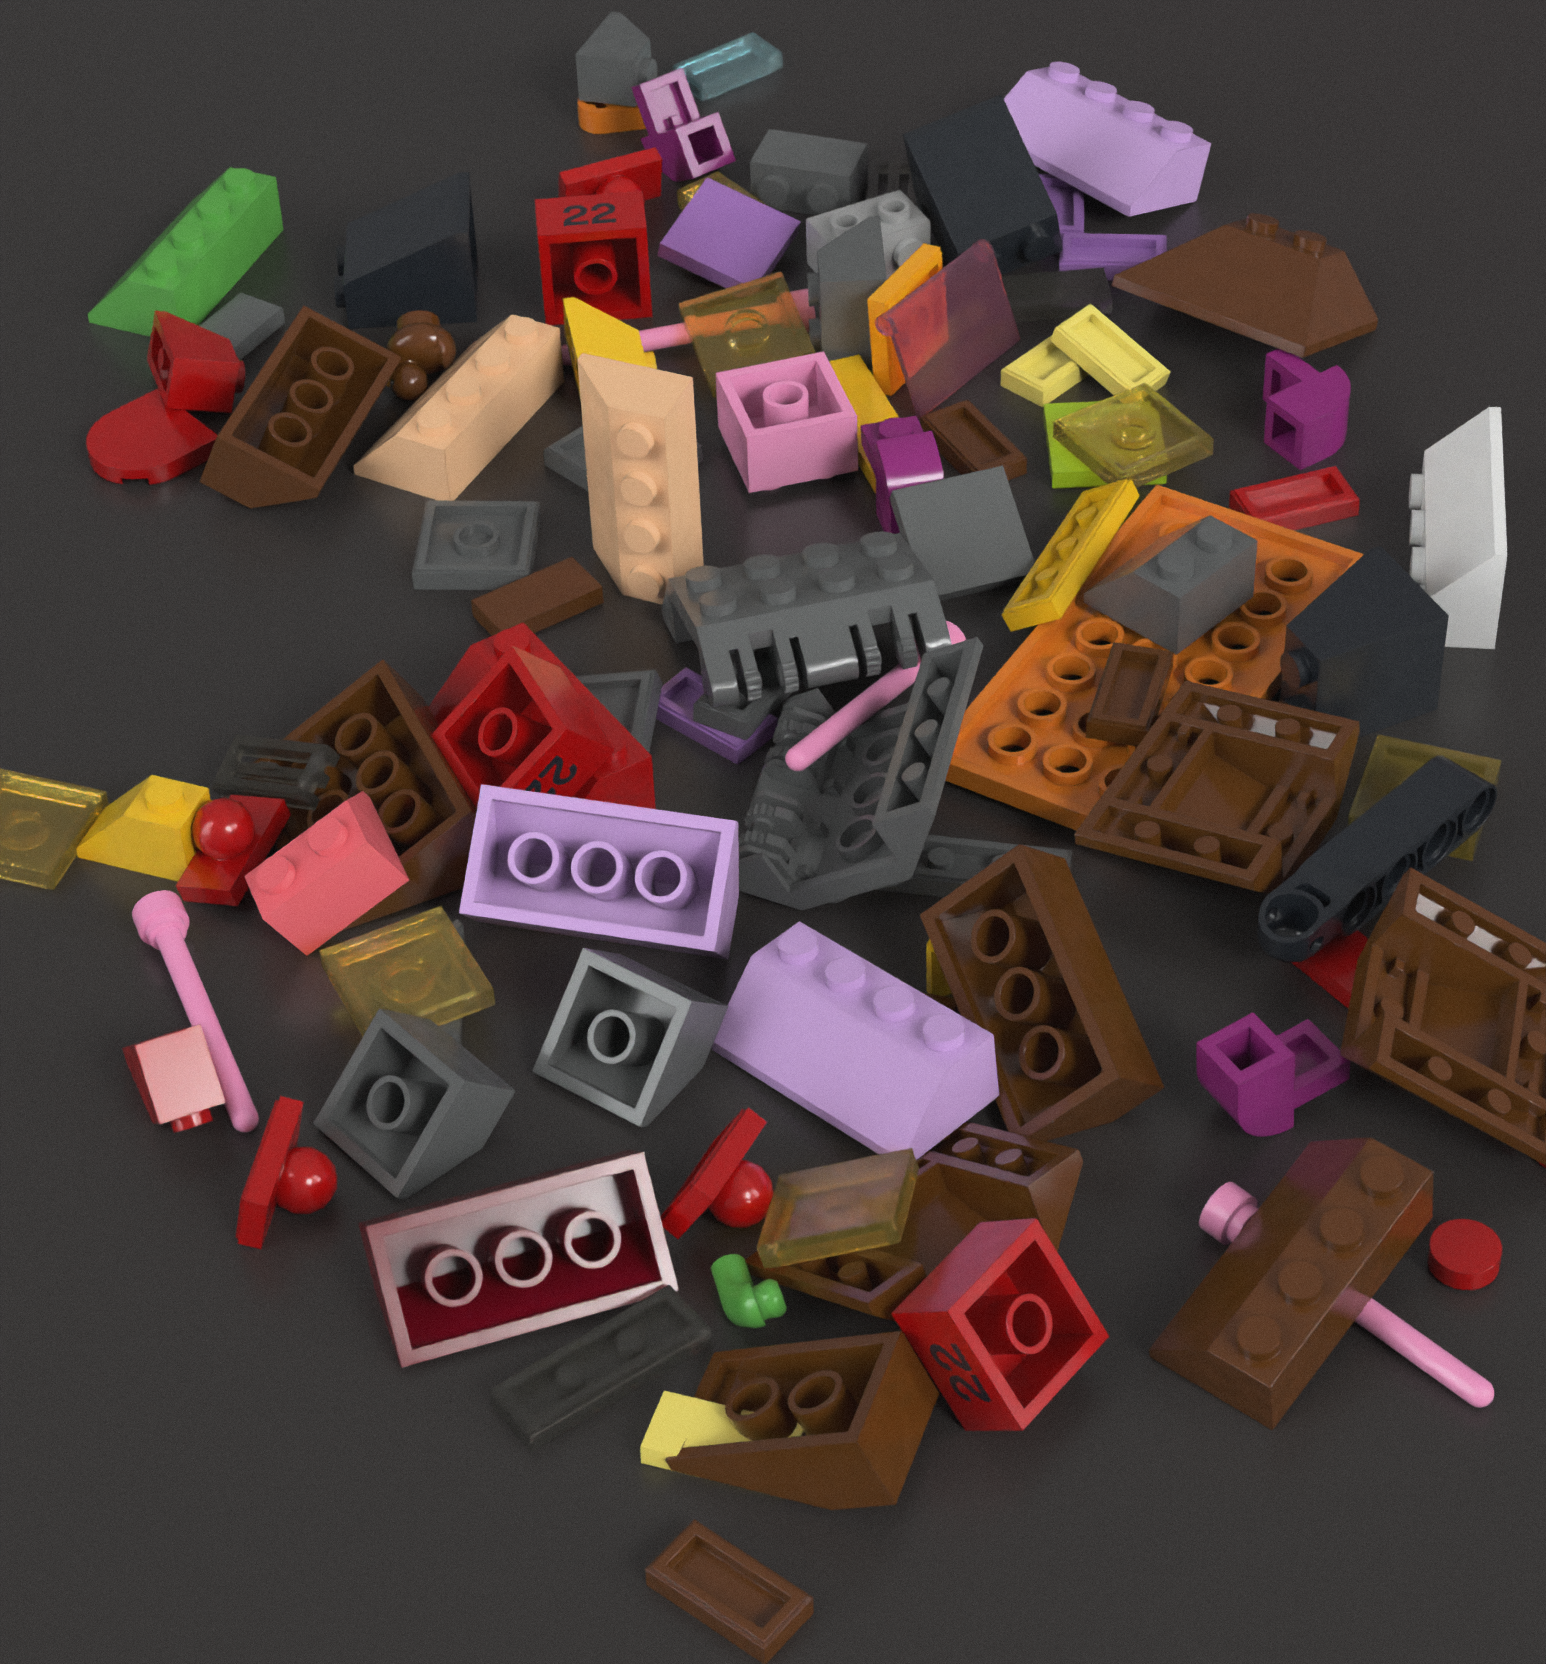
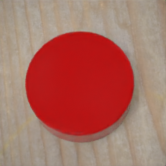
[1427,1219,1502,1290]

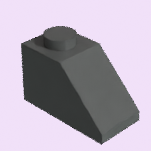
[575,11,657,107]

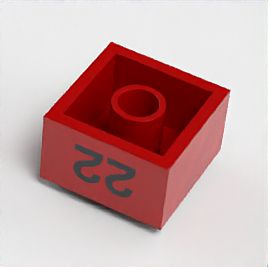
[535,191,653,325]
[431,645,615,809]
[891,1218,1109,1431]

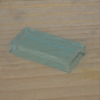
[673,32,782,101]

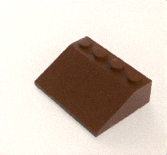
[239,659,477,932]

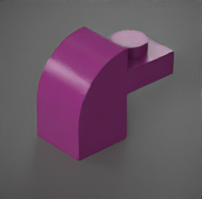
[631,68,736,182]
[1263,349,1351,470]
[861,416,944,534]
[1196,1012,1350,1137]

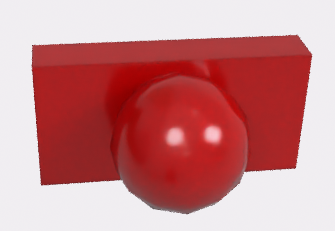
[559,147,662,205]
[176,795,291,906]
[235,1096,338,1249]
[660,1107,774,1239]

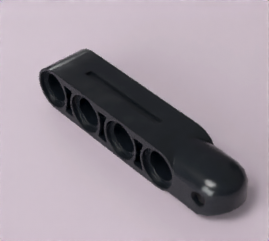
[1257,756,1498,963]

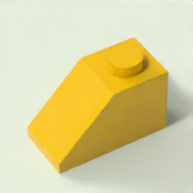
[563,297,657,401]
[76,775,211,882]

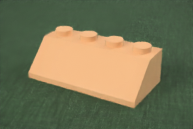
[353,314,564,501]
[577,353,704,605]

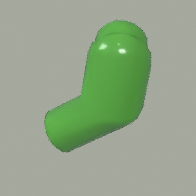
[711,1254,787,1329]

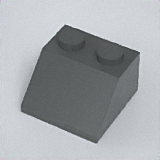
[807,216,887,371]
[1084,515,1258,655]
[532,948,729,1127]
[313,1008,515,1200]

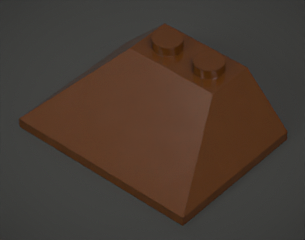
[1112,213,1378,358]
[1074,681,1360,894]
[1340,867,1546,1165]
[745,1121,1083,1322]

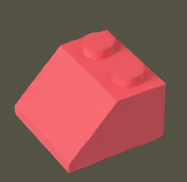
[244,791,409,956]

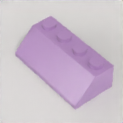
[1004,62,1211,217]
[459,784,739,959]
[712,921,999,1170]

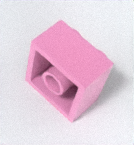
[715,352,858,493]

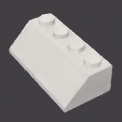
[1409,407,1507,649]

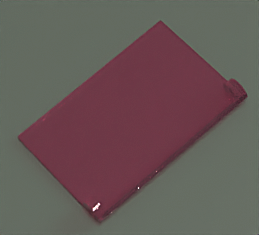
[875,239,1021,418]

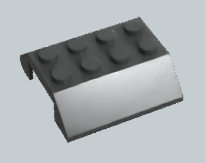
[662,531,952,708]
[738,637,984,910]

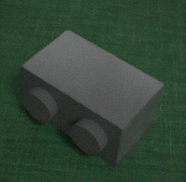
[750,129,868,216]

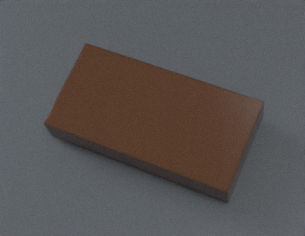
[920,400,1027,481]
[471,557,604,636]
[1086,642,1174,746]
[645,1519,814,1664]

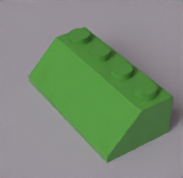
[88,167,284,337]

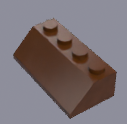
[200,306,402,508]
[920,844,1165,1141]
[1149,1137,1433,1430]

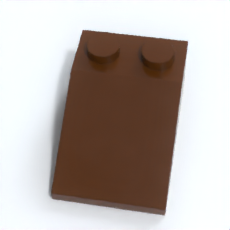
[665,1331,939,1510]

